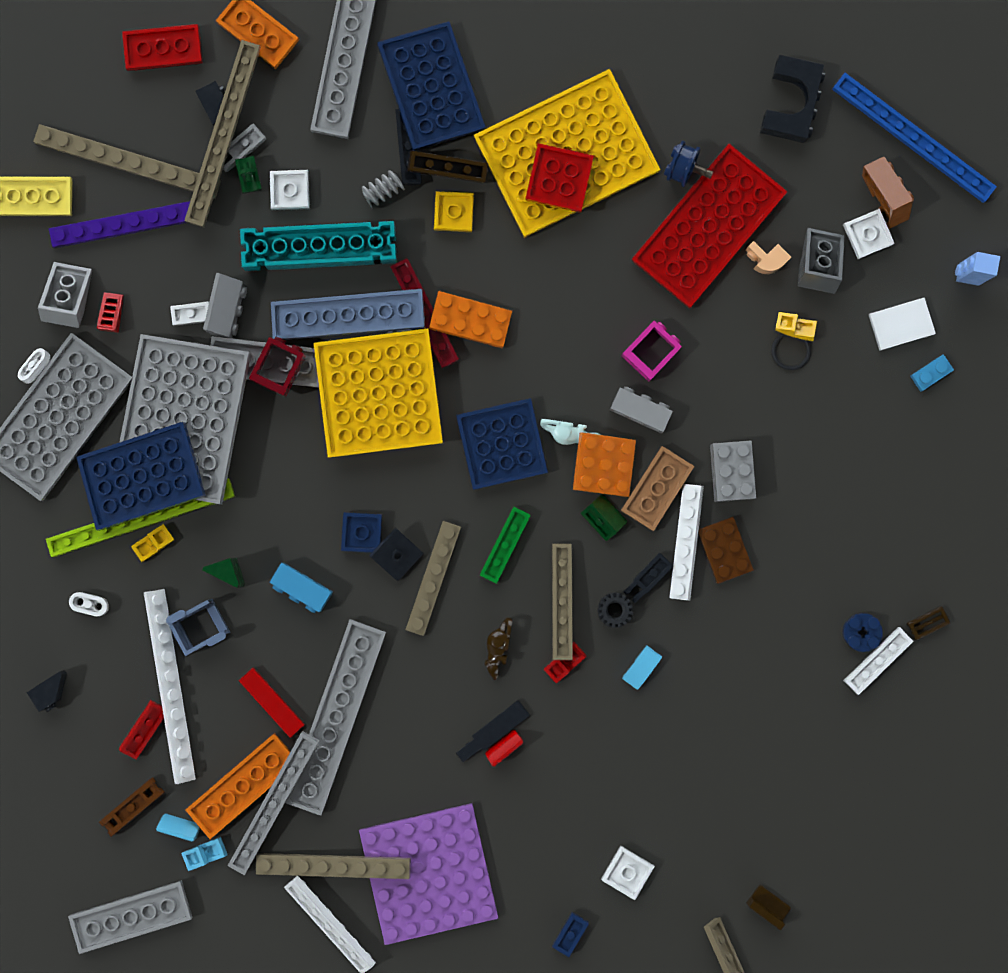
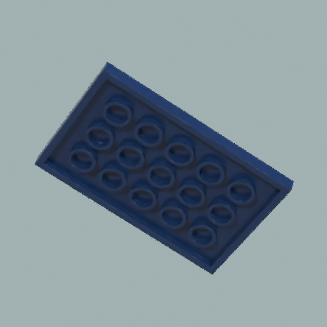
[377,21,486,151]
[76,421,206,531]

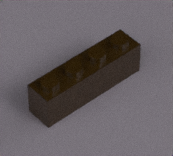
[407,151,488,183]

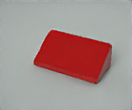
[485,730,523,767]

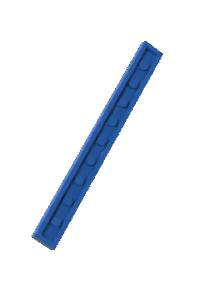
[832,73,997,203]

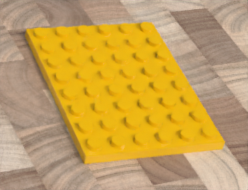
[474,69,660,238]

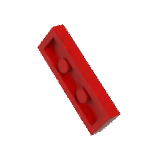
[119,700,164,760]

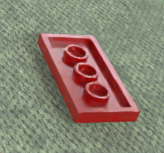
[122,24,203,71]

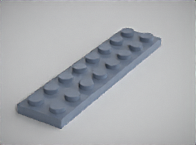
[271,289,425,340]

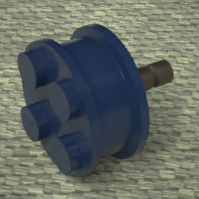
[664,140,713,187]

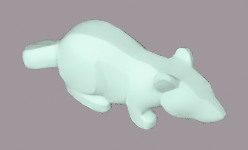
[540,419,601,445]

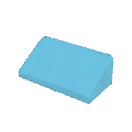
[156,814,200,842]

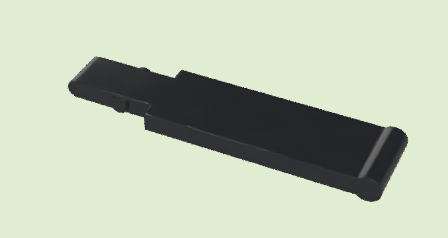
[456,700,530,762]

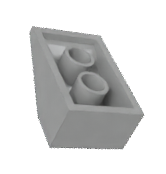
[38,262,92,328]

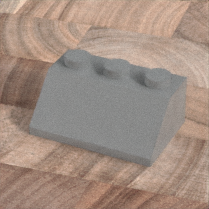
[203,273,247,339]

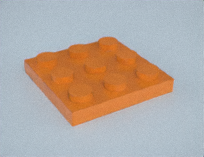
[573,432,636,497]

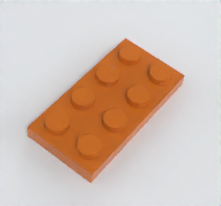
[216,0,299,69]
[429,291,512,348]

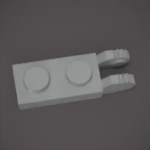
[223,123,267,172]

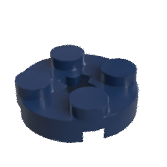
[842,613,883,652]

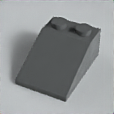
[798,228,844,294]

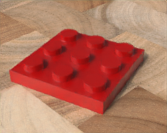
[525,143,594,213]

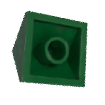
[202,558,245,588]

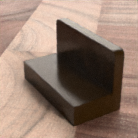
[746,885,791,930]

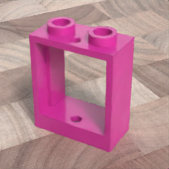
[621,321,682,382]

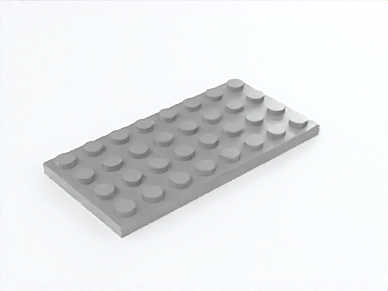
[0,333,133,501]

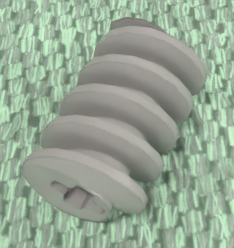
[362,170,405,208]

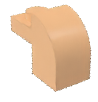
[746,241,791,274]

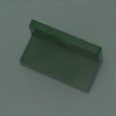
[580,494,627,541]

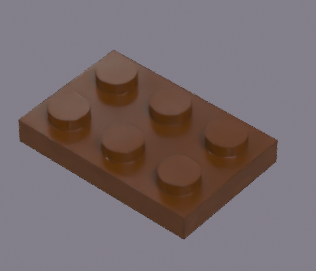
[698,517,754,584]

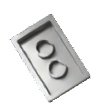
[710,441,756,502]

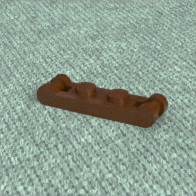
[99,777,165,837]

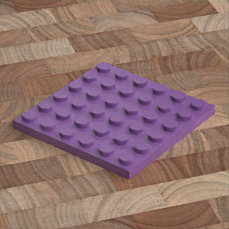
[359,803,498,945]

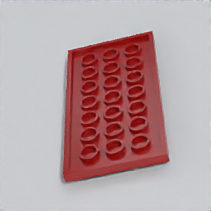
[632,144,788,309]

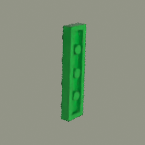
[480,507,531,584]

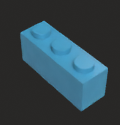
[269,563,333,613]

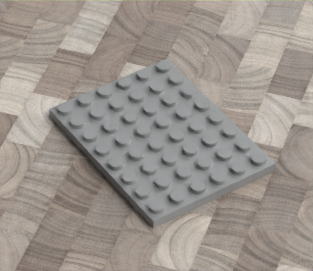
[120,334,251,505]

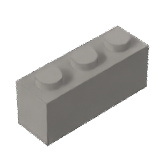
[610,386,673,434]

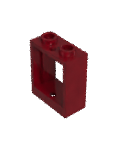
[249,336,306,397]

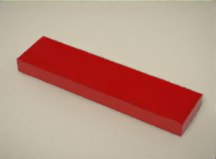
[239,667,305,737]

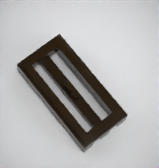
[907,606,951,640]

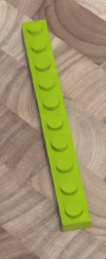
[46,478,236,558]

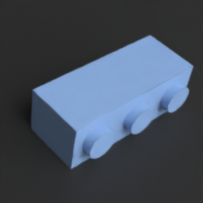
[955,252,1000,286]

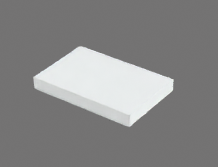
[869,298,936,351]

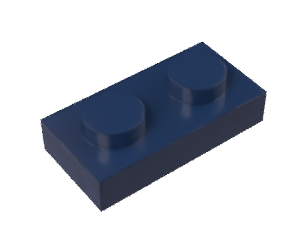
[552,912,589,957]

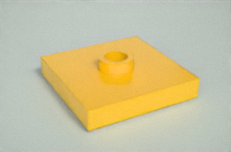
[434,191,474,232]

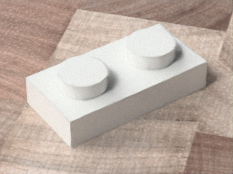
[170,302,209,326]

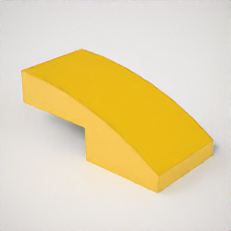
[776,312,817,341]
[131,524,174,563]

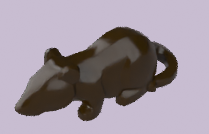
[484,617,513,680]

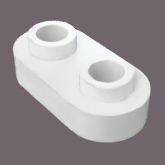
[18,348,50,384]
[69,592,109,616]

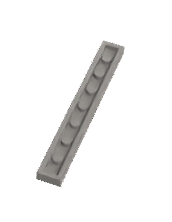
[228,731,320,875]

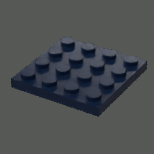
[456,398,548,490]

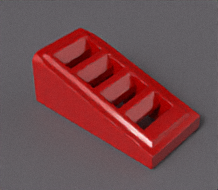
[97,292,124,333]

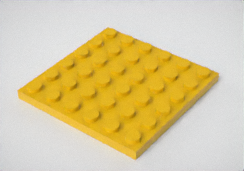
[314,328,443,458]

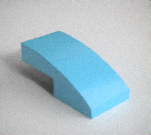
[622,645,662,690]
[181,837,228,871]

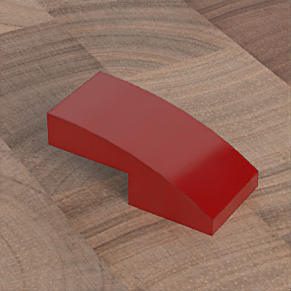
[544,642,587,683]

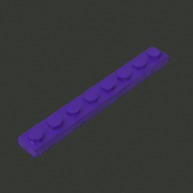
[49,201,190,248]

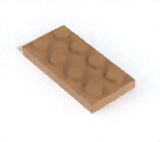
[621,446,694,531]

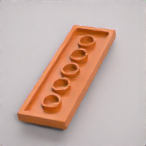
[185,733,291,839]

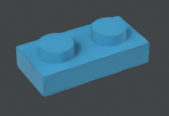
[910,354,954,392]

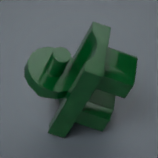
[235,156,262,194]

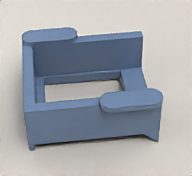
[166,599,230,656]

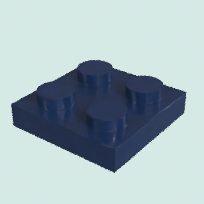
[341,512,382,552]

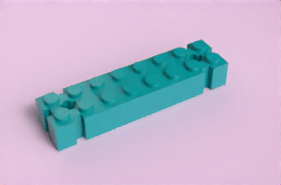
[240,221,397,271]

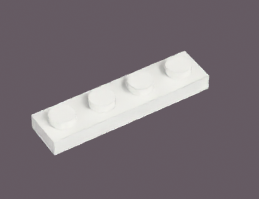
[843,627,913,695]

